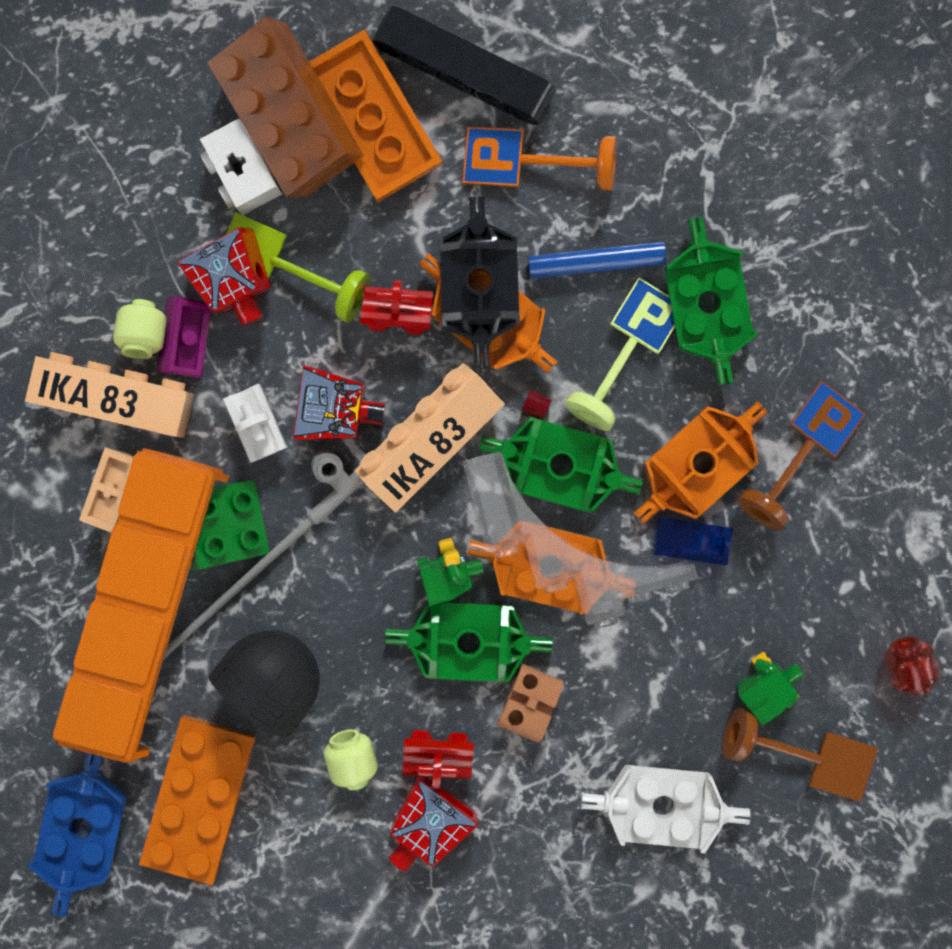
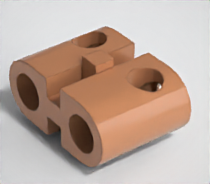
[497,663,564,743]

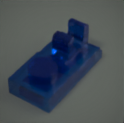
[652,517,733,566]

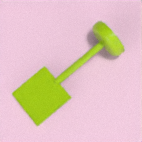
[227,212,370,323]

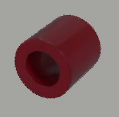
[521,390,552,420]

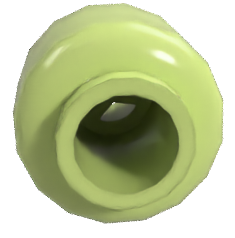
[113,299,167,359]
[323,729,378,790]

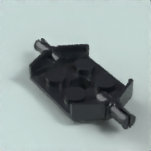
[439,197,520,368]

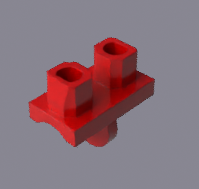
[360,280,433,335]
[402,730,474,789]

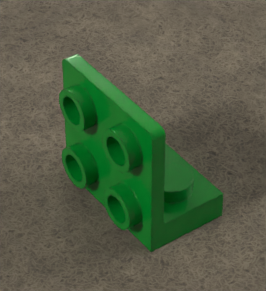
[189,480,269,571]

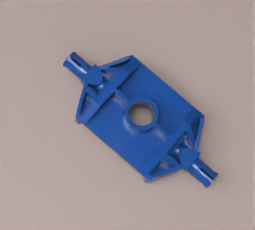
[28,753,127,917]

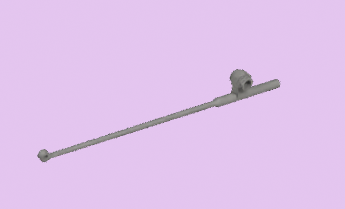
[163,450,364,660]

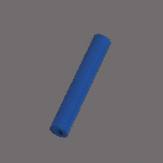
[527,242,666,279]

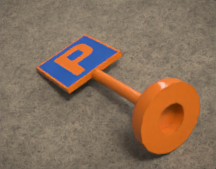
[462,127,617,191]

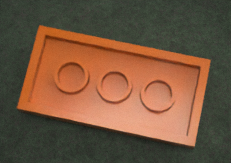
[309,29,443,203]
[139,715,257,885]

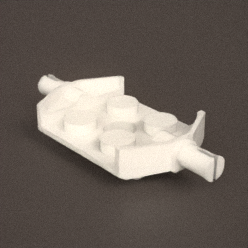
[580,765,750,853]

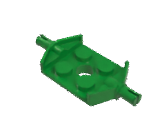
[664,217,758,385]
[478,417,643,513]
[385,602,553,682]

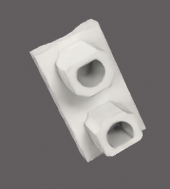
[223,384,288,463]

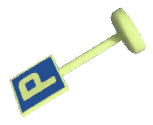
[565,277,675,431]

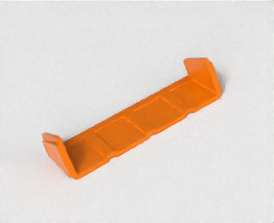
[53,448,230,763]

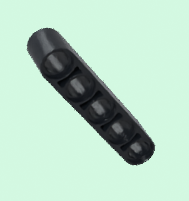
[372,5,556,125]

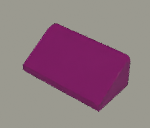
[157,296,211,378]

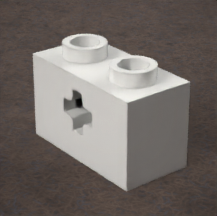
[200,118,282,215]

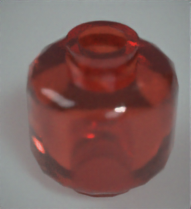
[883,636,941,696]

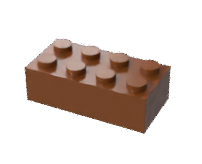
[207,16,364,198]

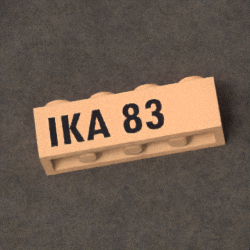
[25,352,195,438]
[354,363,505,513]

